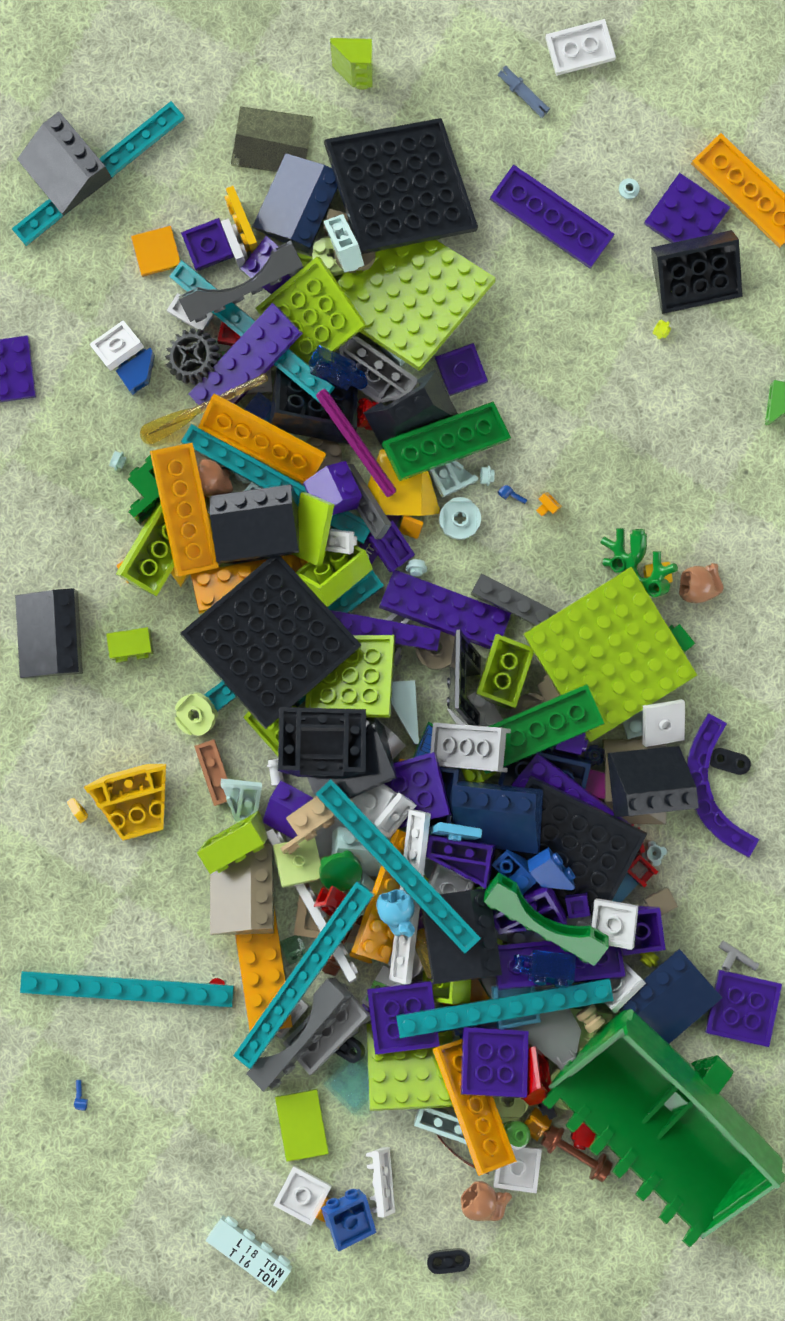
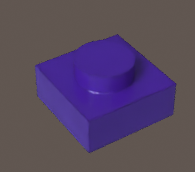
[565,893,590,919]

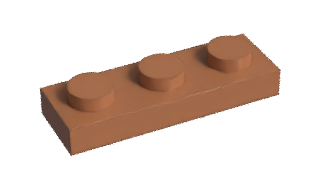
[194,739,228,806]

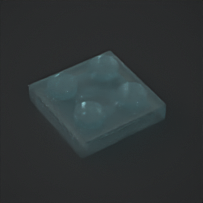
[323,1060,369,1115]

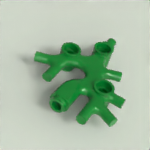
[600,528,678,597]

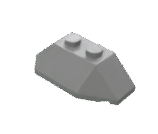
[339,335,418,403]

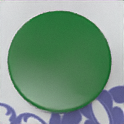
[319,850,363,891]

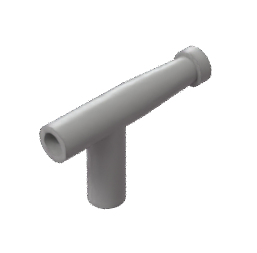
[719,940,759,972]

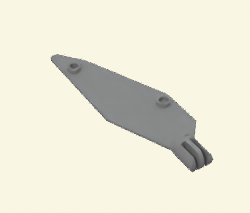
[481,943,581,1071]

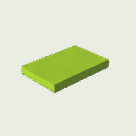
[291,492,334,566]
[275,1089,329,1162]

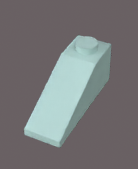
[324,214,364,273]
[391,680,419,745]

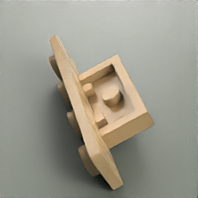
[280,796,354,854]

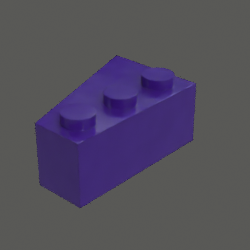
[426,835,496,889]
[492,883,567,934]

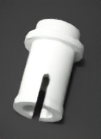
[267,759,285,786]

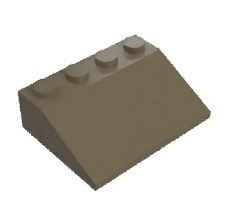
[210,844,274,935]

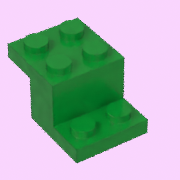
[128,455,161,525]

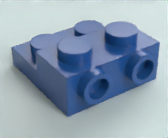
[321,1189,377,1251]

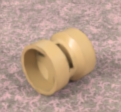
[576,1004,606,1033]

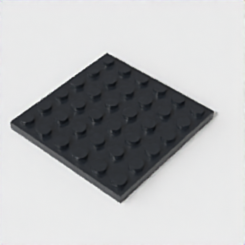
[324,118,478,254]
[180,555,362,729]
[475,775,647,918]

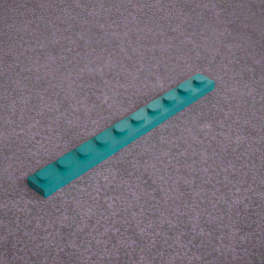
[12,101,185,246]
[169,260,335,403]
[181,424,371,544]
[204,570,384,712]
[315,779,481,954]
[233,881,375,1069]
[20,971,234,1007]
[396,978,614,1038]

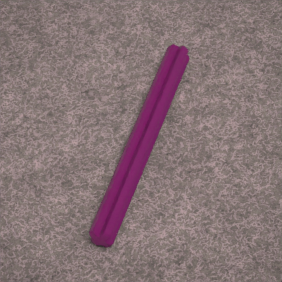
[316,389,397,497]

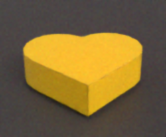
[67,798,88,823]

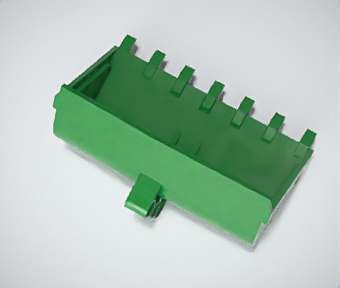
[542,1009,785,1247]

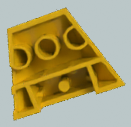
[367,449,440,516]
[84,764,166,841]

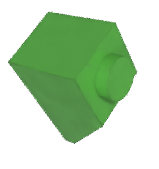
[765,380,785,425]

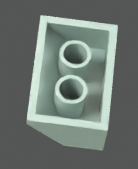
[331,827,391,877]

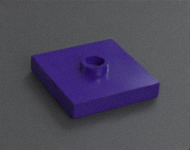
[181,218,234,271]
[435,343,488,396]

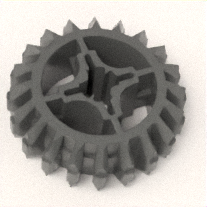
[165,328,221,385]

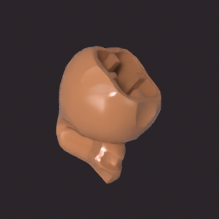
[198,459,233,497]
[679,563,724,603]
[461,1181,512,1221]

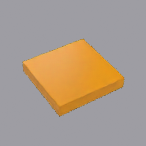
[131,226,180,277]

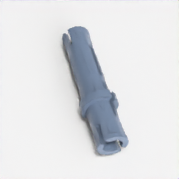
[497,65,550,118]

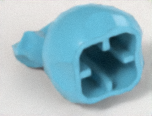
[376,889,415,937]

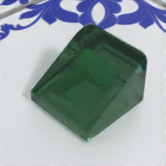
[280,935,307,965]

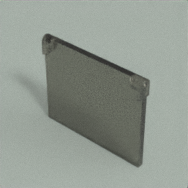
[231,106,313,172]

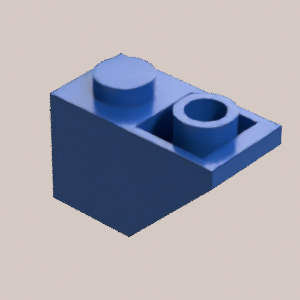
[115,348,155,395]
[527,847,575,890]
[492,850,537,895]

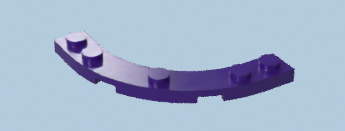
[687,713,760,858]

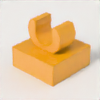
[536,492,562,516]

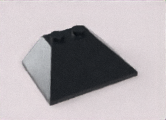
[363,369,458,449]
[447,629,481,726]
[278,707,366,778]

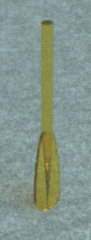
[140,373,268,444]

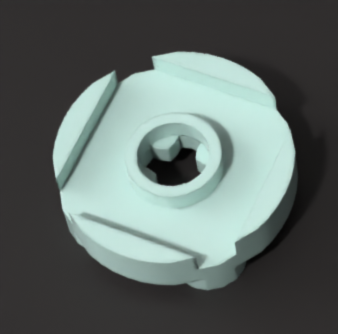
[439,497,481,540]

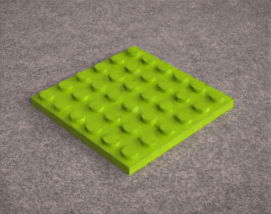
[338,240,495,371]
[523,567,697,743]

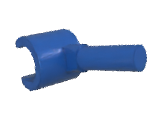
[498,485,527,504]
[74,1080,88,1111]

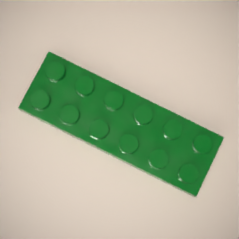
[382,401,511,481]
[484,684,605,775]

